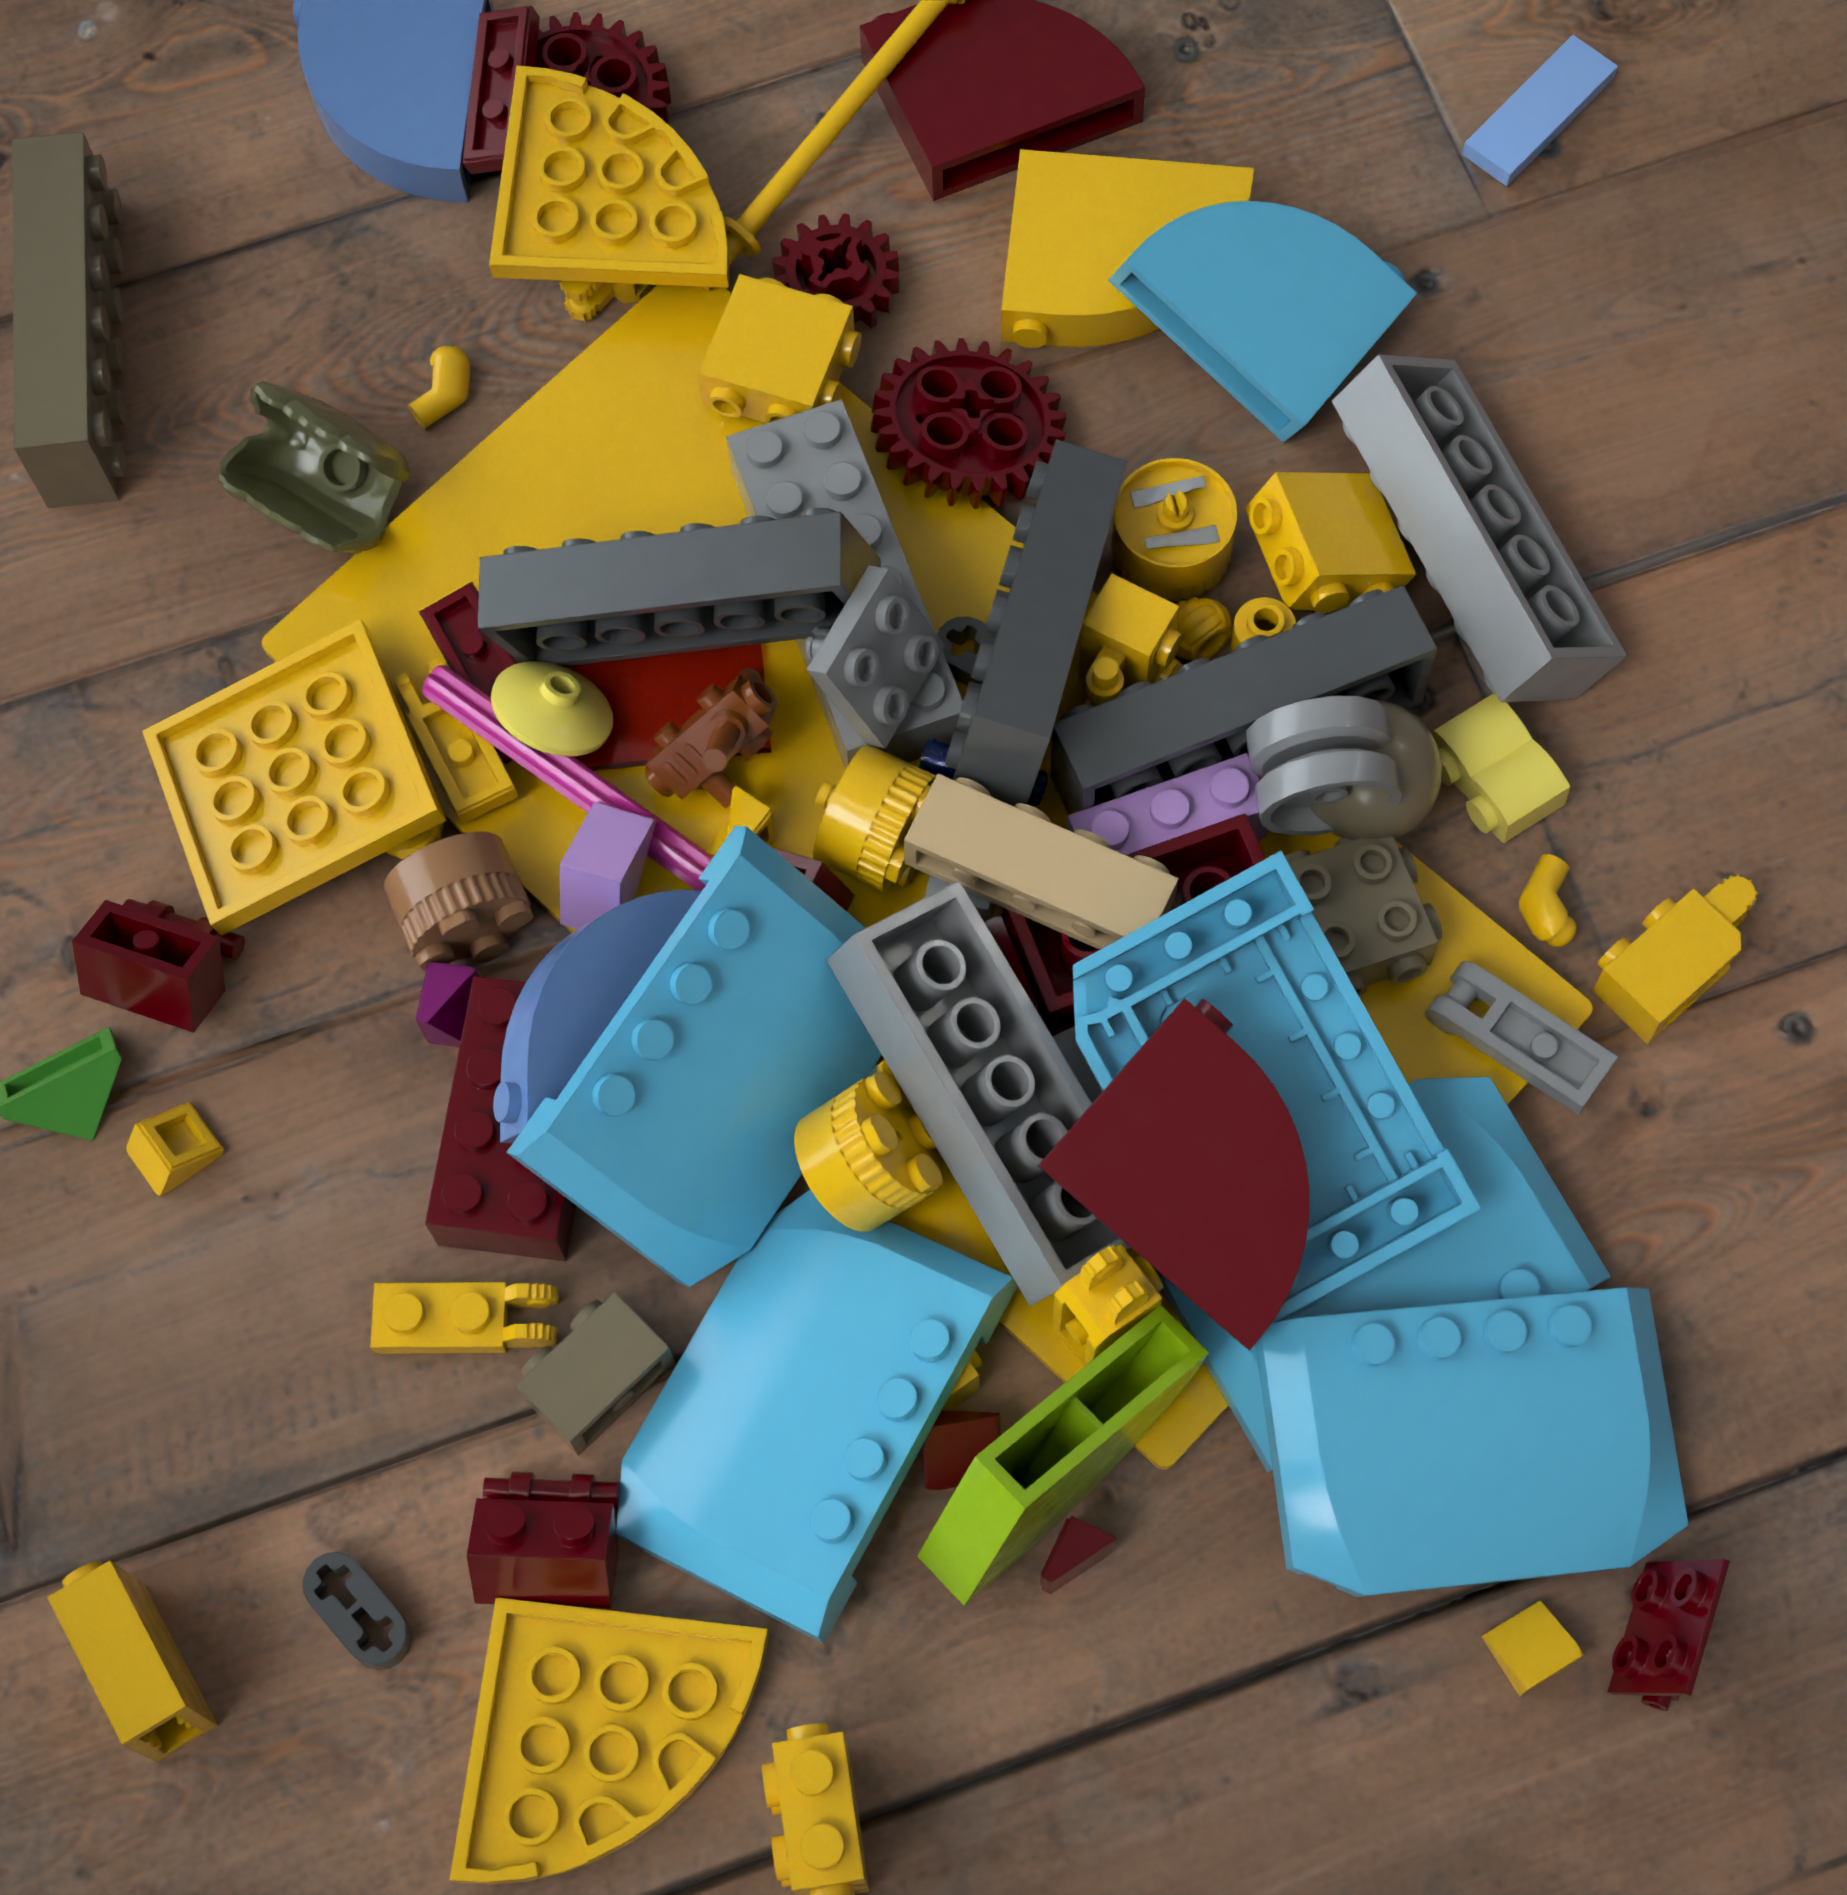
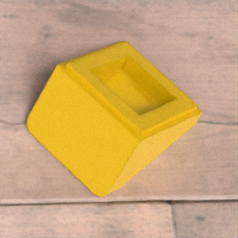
[126,1102,224,1196]
[1481,1600,1584,1697]

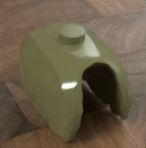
[218,381,411,554]

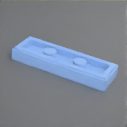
[1462,35,1618,187]

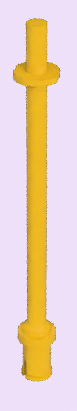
[701,0,966,291]

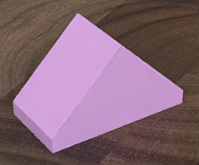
[560,802,657,929]

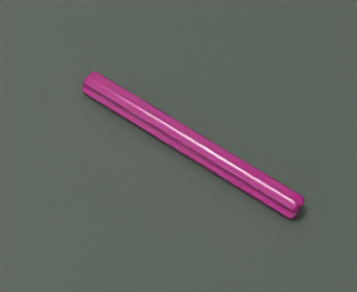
[423,665,713,891]

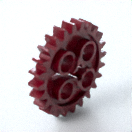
[535,12,671,123]
[870,338,1066,509]

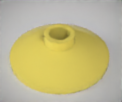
[491,661,613,757]

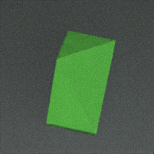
[0,1027,122,1141]

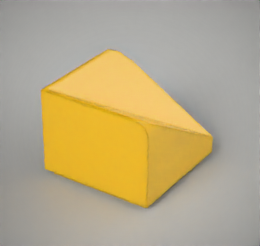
[705,786,776,857]

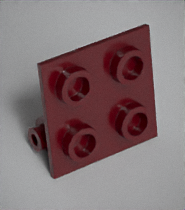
[1607,1558,1730,1711]

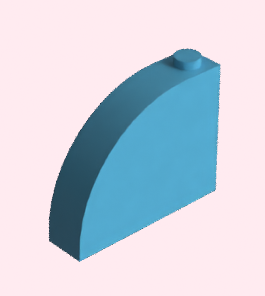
[1108,201,1417,443]

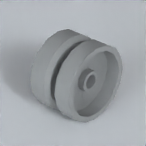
[1246,696,1402,835]

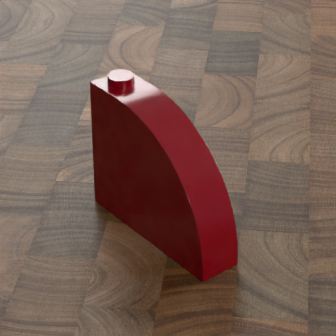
[859,0,1145,201]
[1037,998,1310,1351]

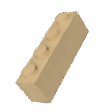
[904,774,1179,949]

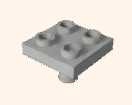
[805,565,945,749]

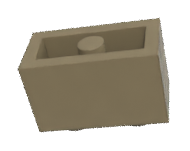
[516,1292,676,1456]

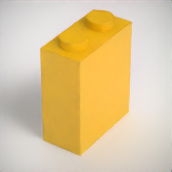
[47,1560,218,1762]

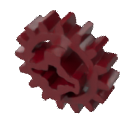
[773,213,900,328]

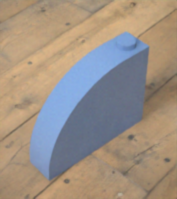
[293,0,495,203]
[493,890,702,1144]

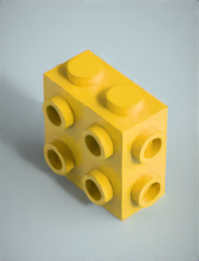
[698,274,861,423]
[1244,472,1416,613]
[762,1723,870,1895]

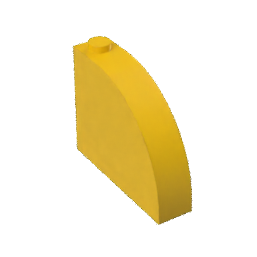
[1001,149,1254,348]

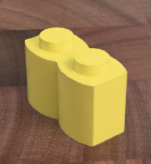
[1433,693,1570,843]

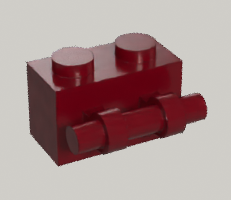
[72,899,245,1033]
[466,1472,620,1608]

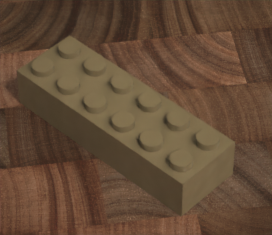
[12,132,127,508]

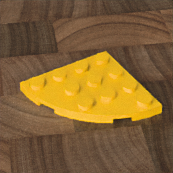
[489,65,730,288]
[449,1597,769,1885]

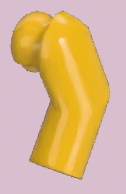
[407,346,471,430]
[1519,854,1577,948]

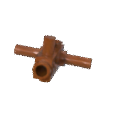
[645,668,777,808]

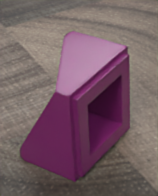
[416,962,480,1047]

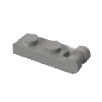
[1425,961,1618,1115]

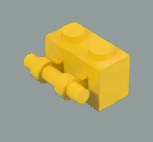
[1079,573,1183,707]

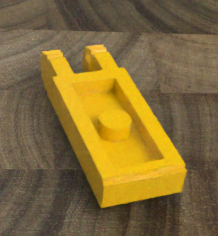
[393,656,518,824]
[370,1282,559,1354]

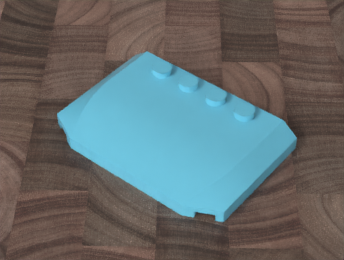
[506,826,882,1287]
[1072,851,1481,1322]
[1153,1077,1611,1473]
[616,1189,1018,1644]
[1255,1287,1689,1597]

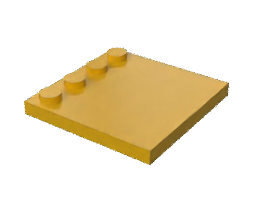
[142,619,447,936]

